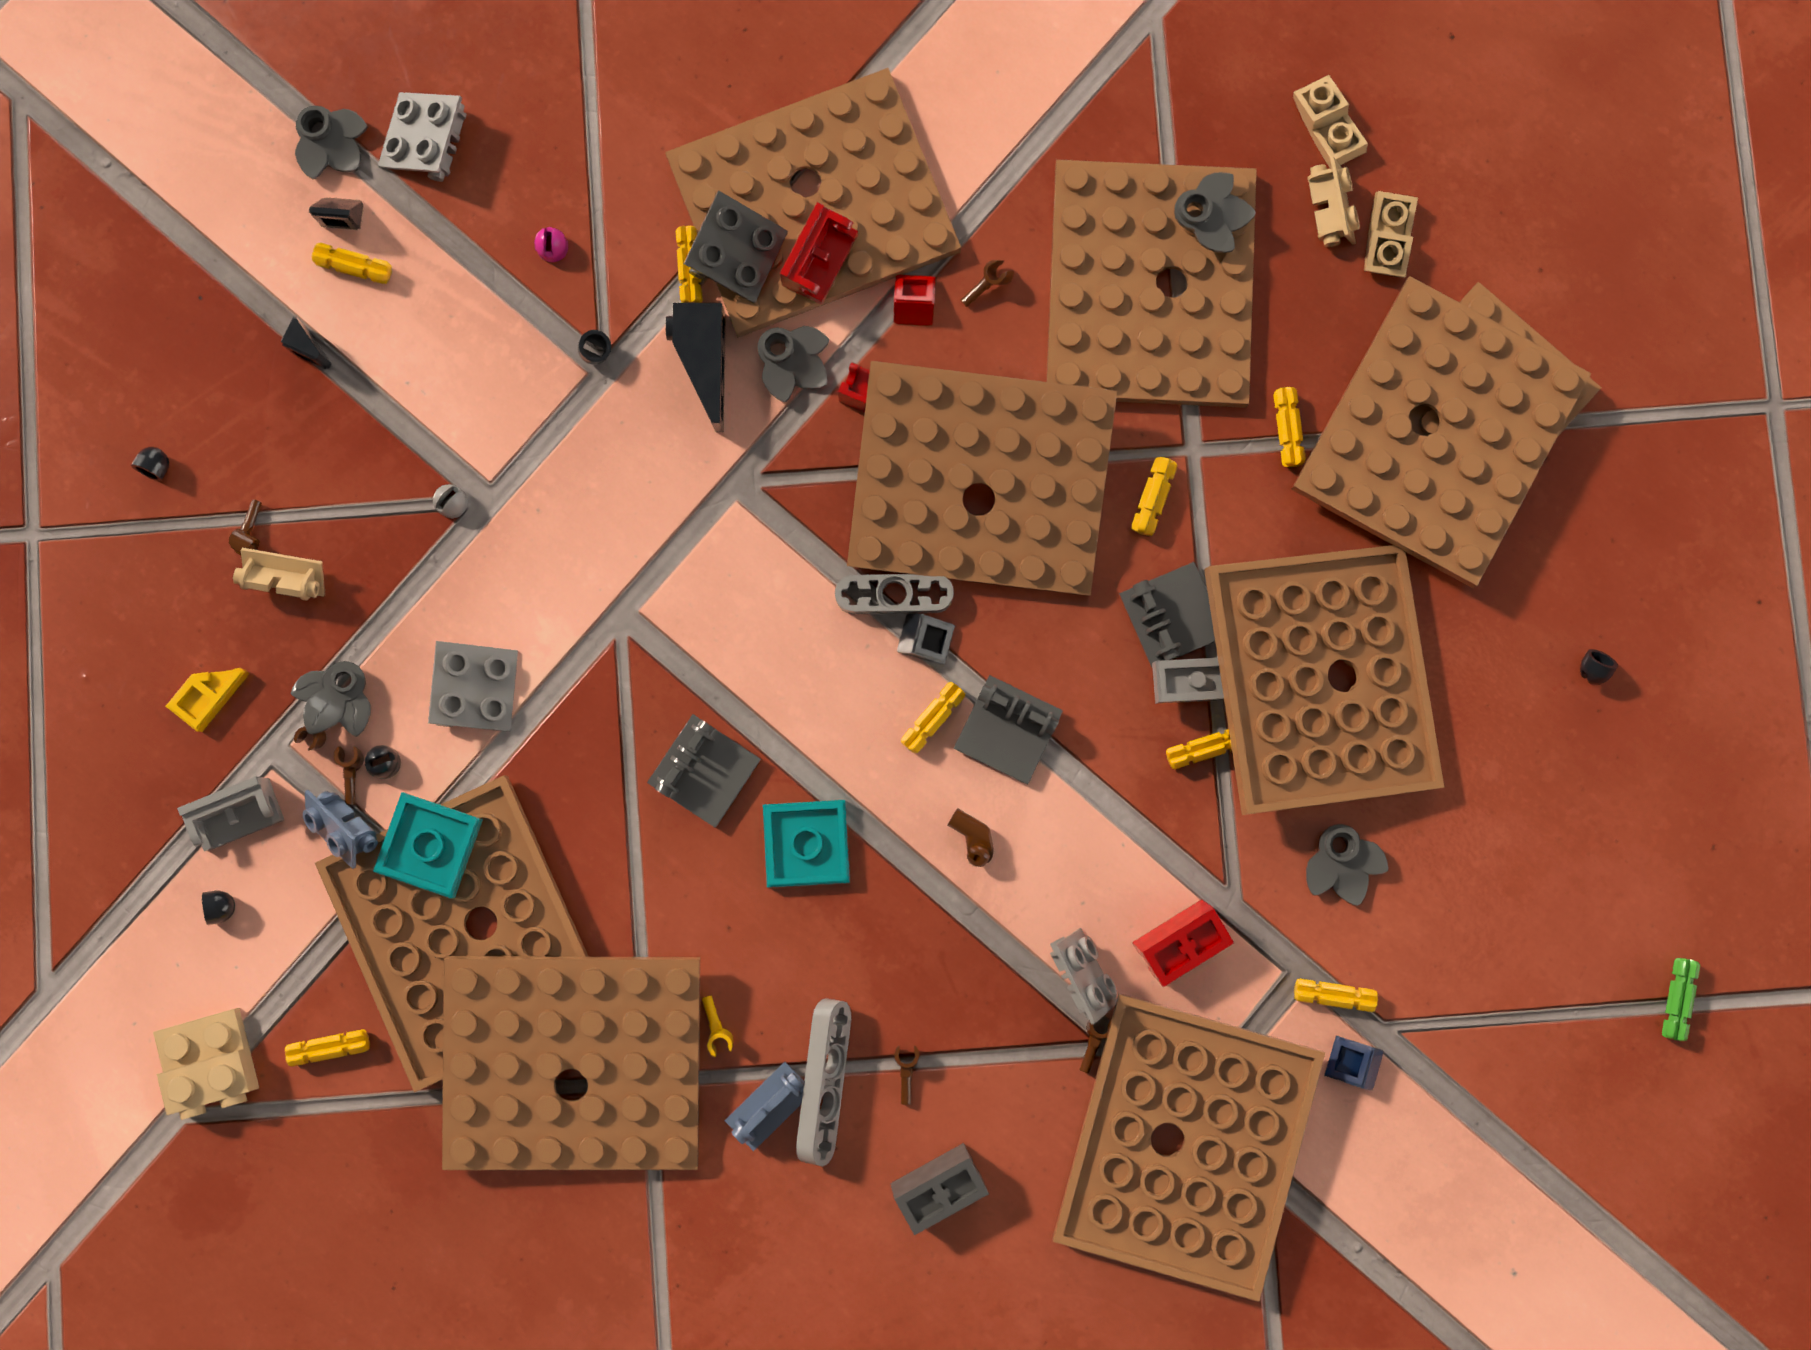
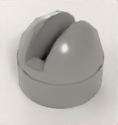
[433,484,468,518]

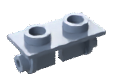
[303,790,378,869]
[725,1062,804,1151]

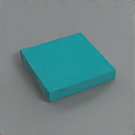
[373,792,483,899]
[763,800,850,887]

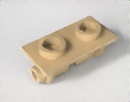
[1308,157,1360,247]
[233,548,325,601]

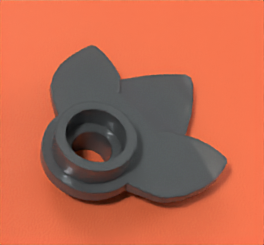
[295,106,368,180]
[1174,172,1256,253]
[758,326,829,402]
[291,661,371,737]
[1306,824,1388,906]

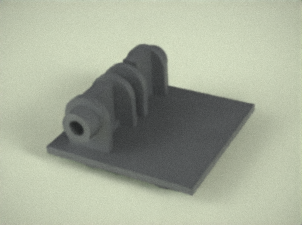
[684,191,788,303]
[1119,562,1215,667]
[954,675,1063,785]
[647,714,761,828]

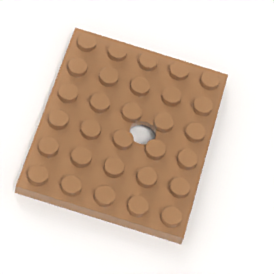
[665,68,961,338]
[1046,160,1256,408]
[1291,276,1591,588]
[847,361,1117,596]
[1204,545,1444,815]
[315,775,589,1093]
[442,956,700,1170]
[1052,993,1325,1302]

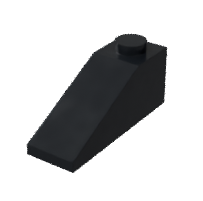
[666,303,726,432]

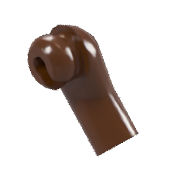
[947,808,994,867]

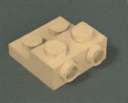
[153,1008,259,1120]

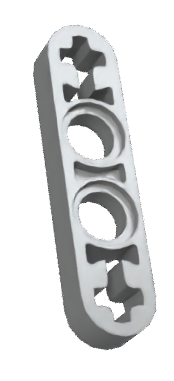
[796,998,851,1167]

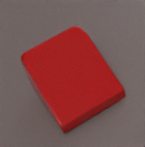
[893,275,936,326]

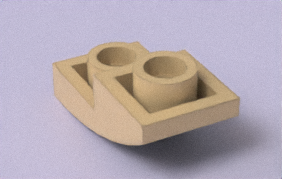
[1293,75,1368,168]
[1364,191,1418,278]

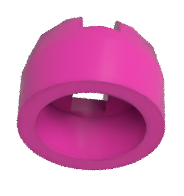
[534,227,568,262]

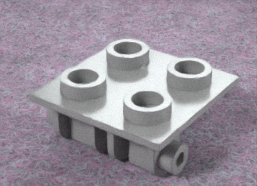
[378,92,467,182]
[428,641,518,732]
[1050,928,1117,1024]

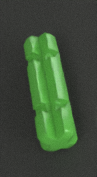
[1662,958,1700,1041]

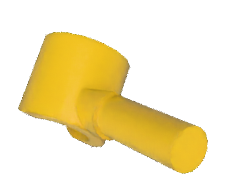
[702,996,733,1057]

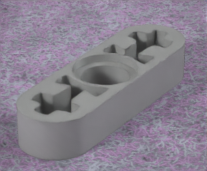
[835,574,954,614]

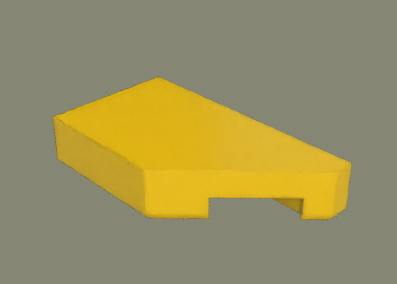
[166,668,250,732]

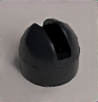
[578,330,611,365]
[131,447,169,482]
[1580,649,1618,685]
[365,745,401,779]
[202,890,235,925]

